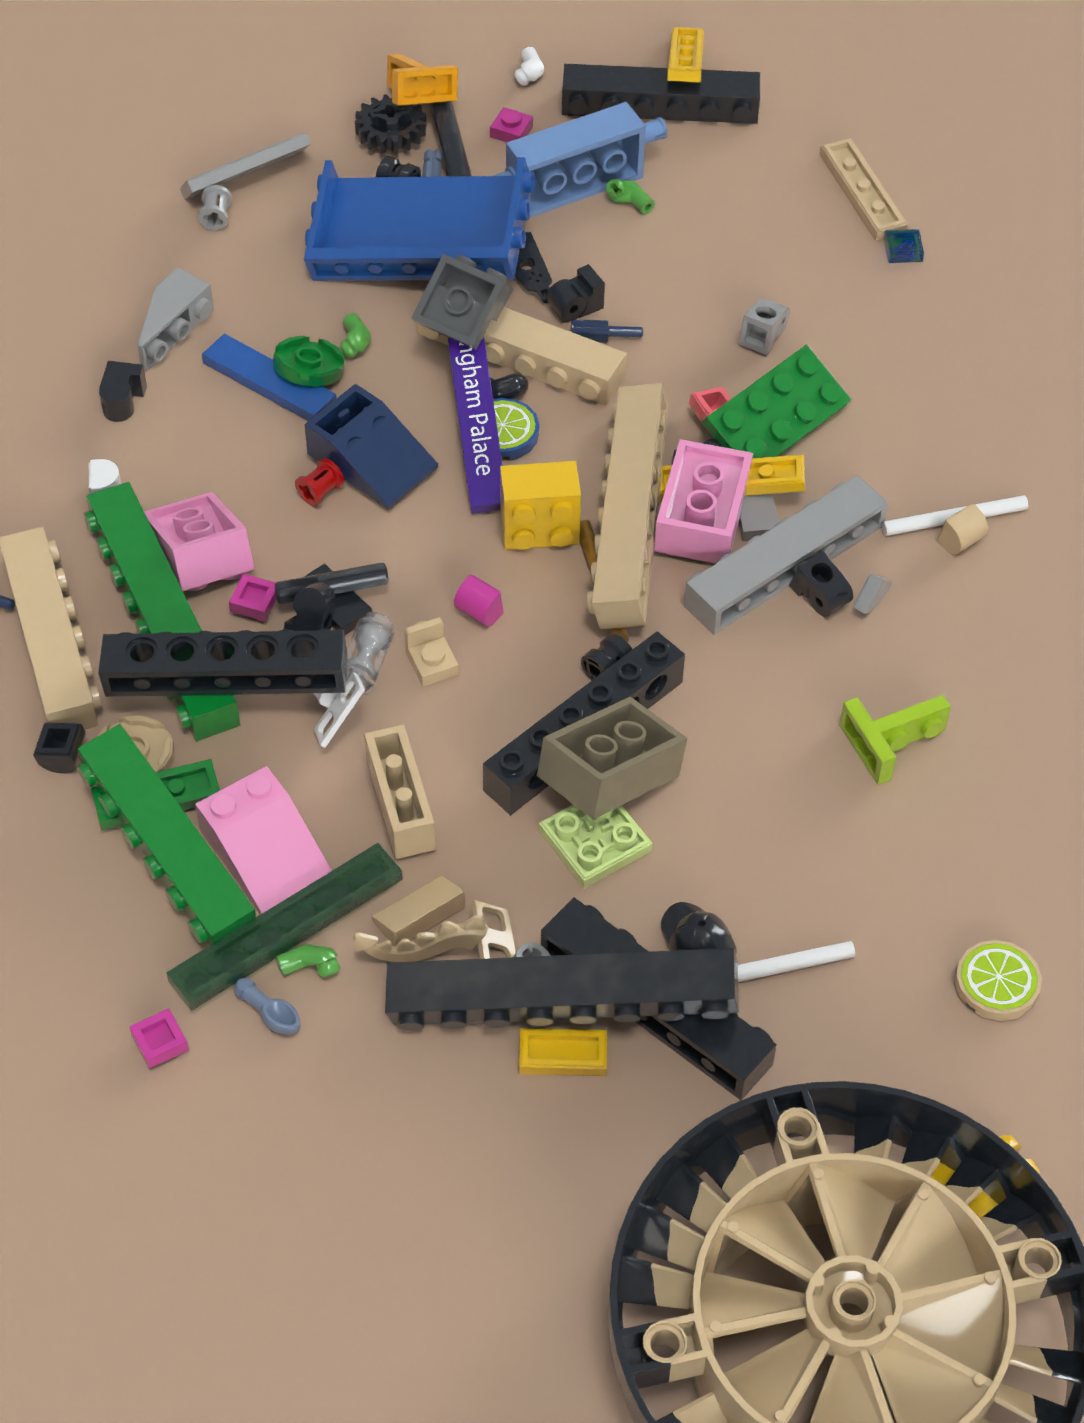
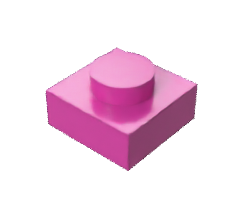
[490,107,533,142]
[229,574,277,622]
[129,1008,189,1069]

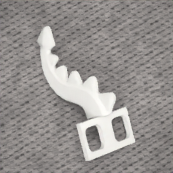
[313,672,365,748]

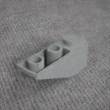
[138,268,214,372]

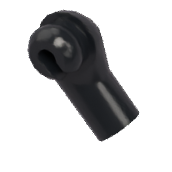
[490,374,529,399]

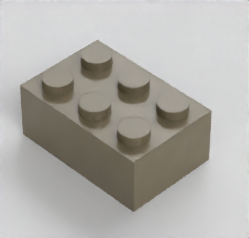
[537,697,687,820]

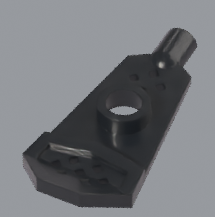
[515,232,552,303]

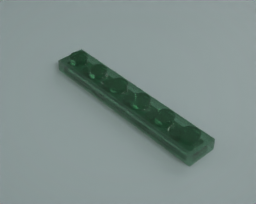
[166,843,403,1011]

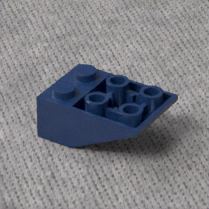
[304,383,438,509]

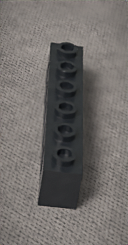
[98,629,348,697]
[483,631,685,816]

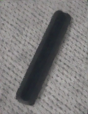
[274,562,389,604]

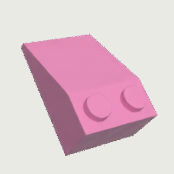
[654,439,753,563]
[144,492,255,591]
[195,766,334,918]

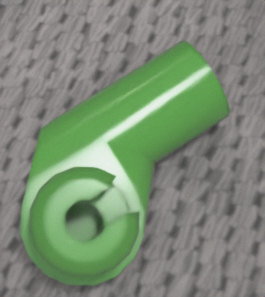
[606,179,655,214]
[340,313,371,358]
[275,944,340,977]

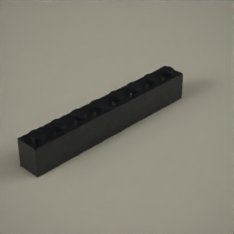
[385,948,739,1031]

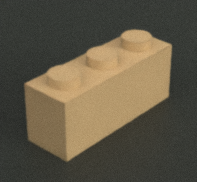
[364,724,436,859]

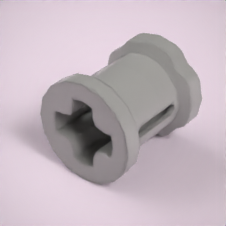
[198,185,232,231]

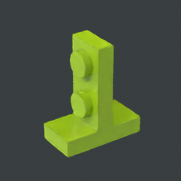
[839,694,951,785]

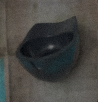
[661,902,737,953]

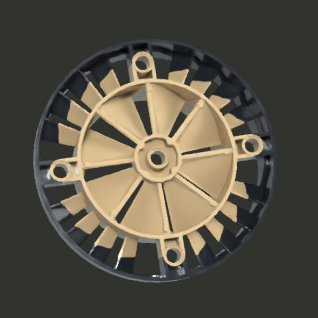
[608,1081,1084,1423]

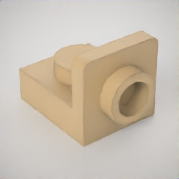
[405,617,459,687]

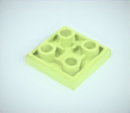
[538,804,653,889]

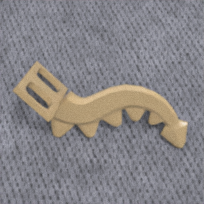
[353,900,516,962]

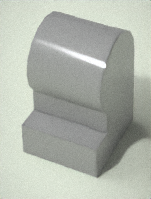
[738,298,790,355]

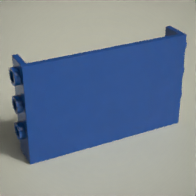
[304,157,535,281]

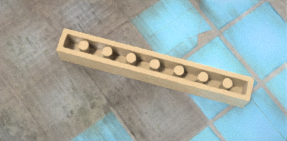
[587,383,669,629]

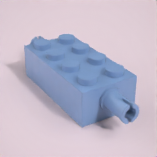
[493,102,668,217]

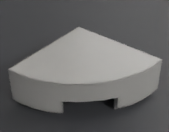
[854,574,892,614]

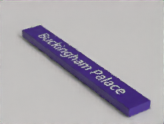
[448,336,503,514]

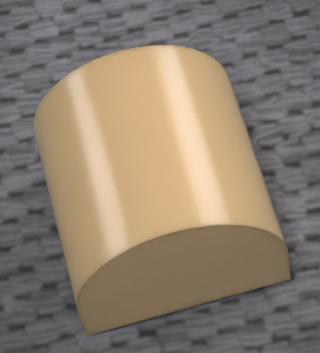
[937,504,989,555]

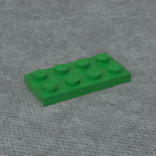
[701,344,852,458]

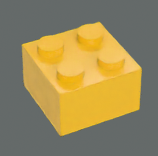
[500,461,581,550]

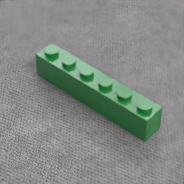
[77,724,257,953]

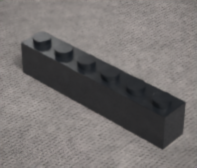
[562,64,760,124]
[541,897,777,1100]

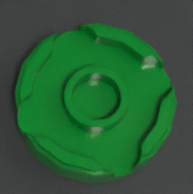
[273,336,345,387]

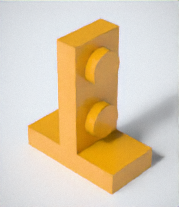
[387,53,458,105]

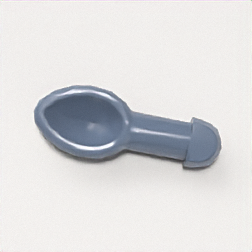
[234,978,300,1035]

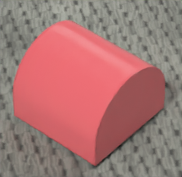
[689,386,731,433]

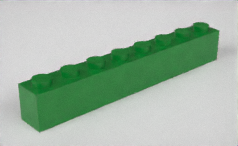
[84,481,241,742]

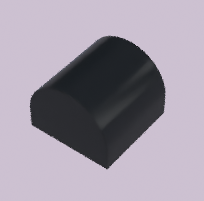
[33,723,86,773]

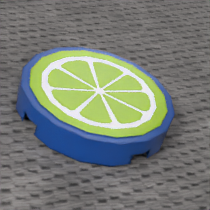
[493,398,539,460]

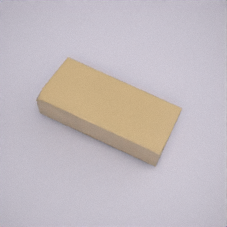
[372,875,465,946]

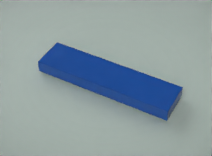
[202,333,337,421]

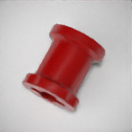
[295,458,345,506]

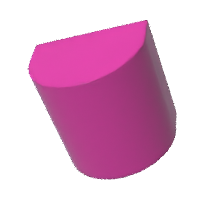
[454,574,504,627]

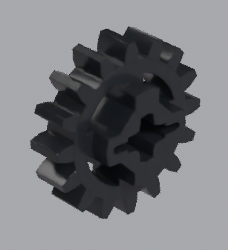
[355,94,427,154]

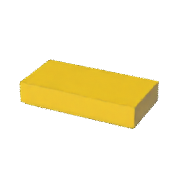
[519,1028,607,1076]

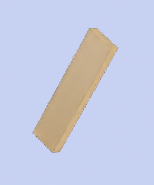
[820,138,908,241]

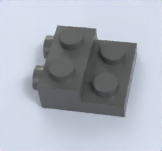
[411,254,513,350]

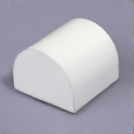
[89,459,121,494]

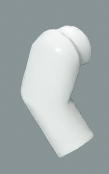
[514,47,544,86]

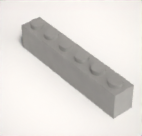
[684,475,888,635]

